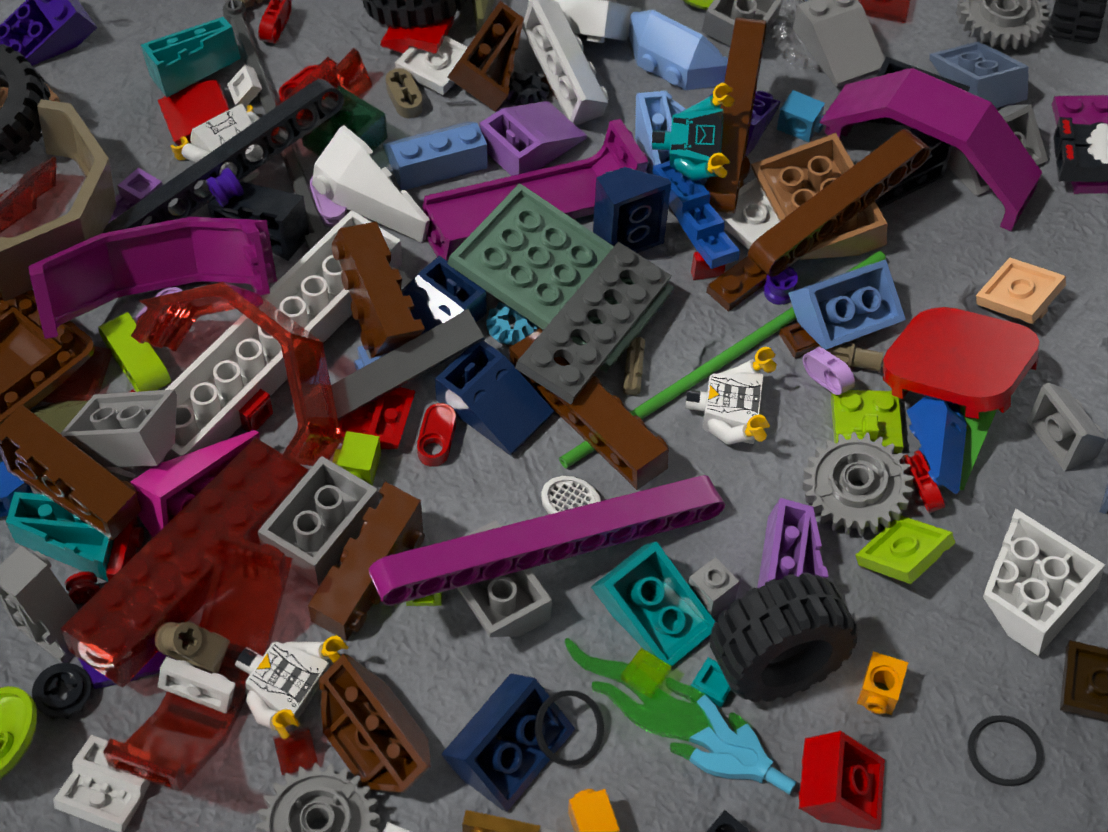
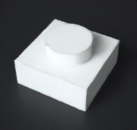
[227,65,262,107]

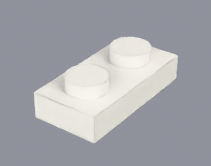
[158,656,235,714]

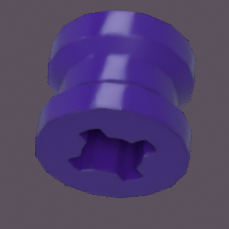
[206,167,244,207]
[763,266,798,305]

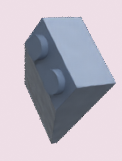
[930,41,1029,108]

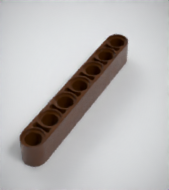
[706,17,767,214]
[748,129,931,277]

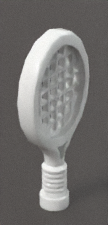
[541,476,601,514]

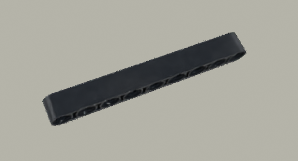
[103,79,344,233]

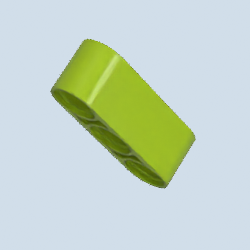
[98,312,171,392]

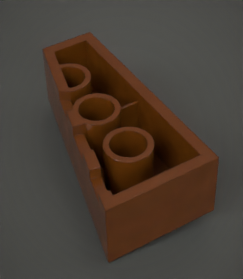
[332,221,425,358]
[0,404,142,540]
[308,481,425,641]

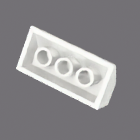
[522,0,608,125]

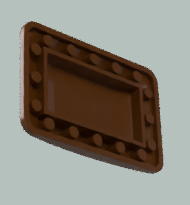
[0,289,95,425]

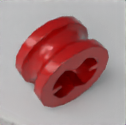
[65,571,101,604]

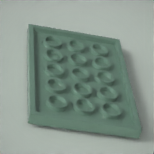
[447,183,675,373]

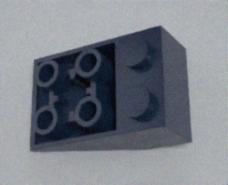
[403,255,487,335]
[435,340,554,456]

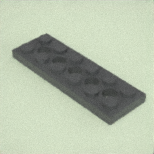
[515,242,672,404]

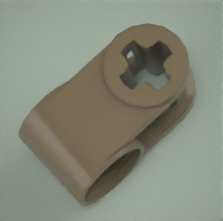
[155,622,230,674]

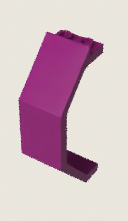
[819,68,1042,232]
[28,217,277,339]

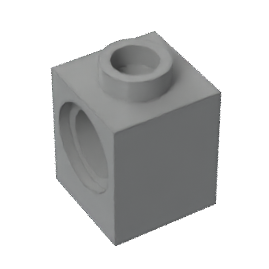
[688,557,740,618]

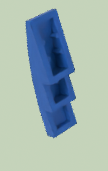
[652,161,740,269]

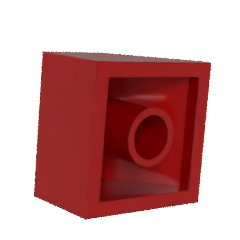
[799,731,885,830]

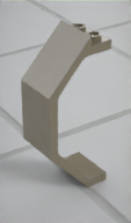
[0,99,117,302]

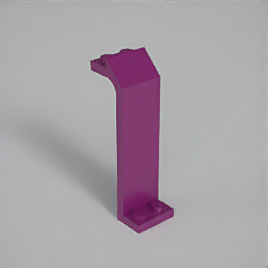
[422,119,648,261]

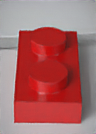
[106,517,144,591]

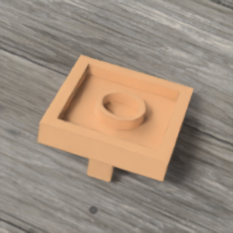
[976,257,1066,324]

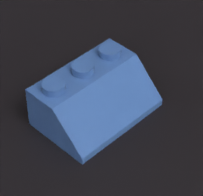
[383,121,487,190]
[788,260,906,350]

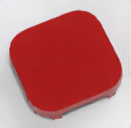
[883,307,1040,419]

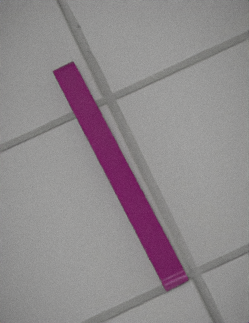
[369,475,726,605]

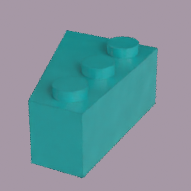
[6,492,114,582]

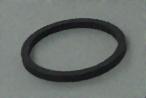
[535,690,604,766]
[968,715,1043,787]

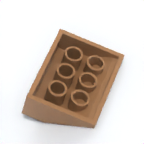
[751,133,888,260]

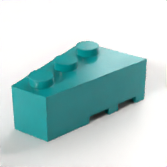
[140,17,241,98]

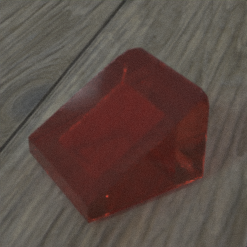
[273,727,319,776]

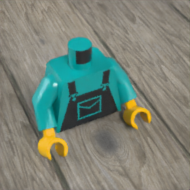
[652,83,734,181]

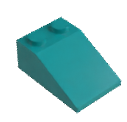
[591,541,716,671]

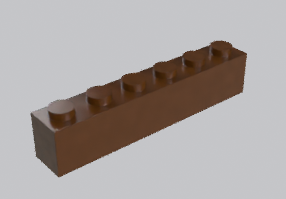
[509,328,669,490]

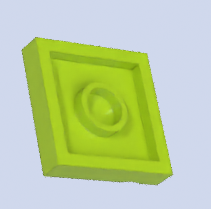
[831,390,904,454]
[855,516,955,584]

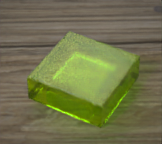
[621,648,671,699]

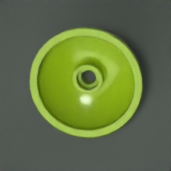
[0,686,37,779]

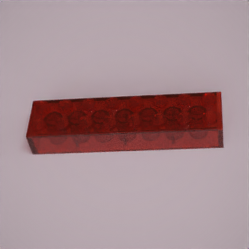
[61,437,308,688]

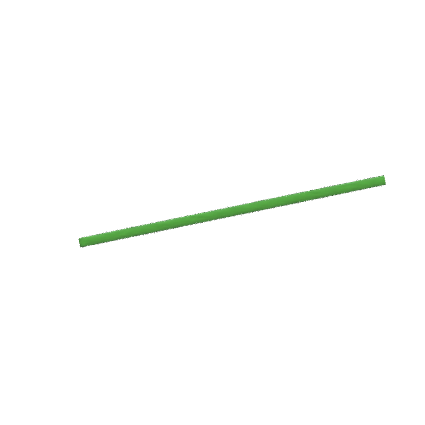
[559,251,886,469]

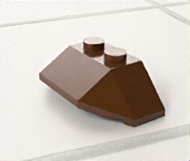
[319,654,431,792]

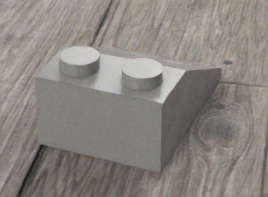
[793,0,885,88]

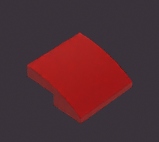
[380,13,456,54]
[157,80,230,146]
[332,387,415,449]

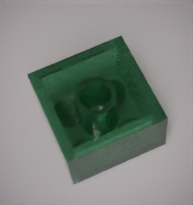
[302,86,388,156]

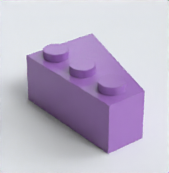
[757,498,828,588]

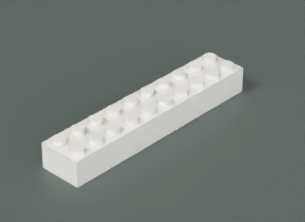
[163,210,402,461]

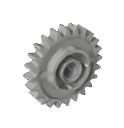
[956,0,1050,49]
[803,432,913,536]
[256,763,380,832]

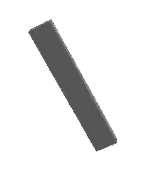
[293,309,485,437]

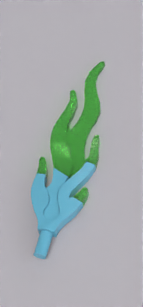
[565,638,797,795]

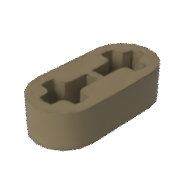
[386,68,423,118]

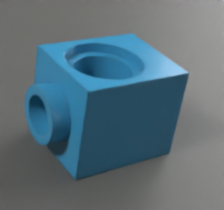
[777,90,825,142]

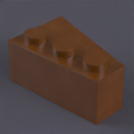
[448,1,524,112]

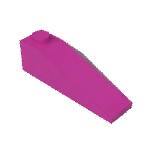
[130,430,261,553]

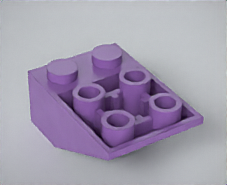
[480,101,587,176]

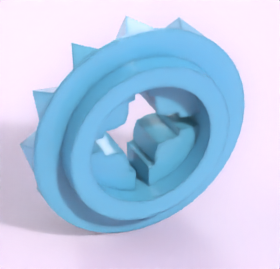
[486,301,537,345]

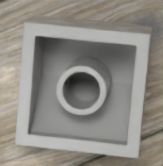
[1027,383,1106,471]

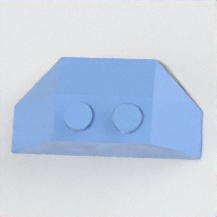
[629,10,728,90]
[635,91,707,186]

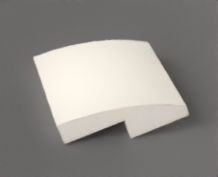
[53,735,158,832]

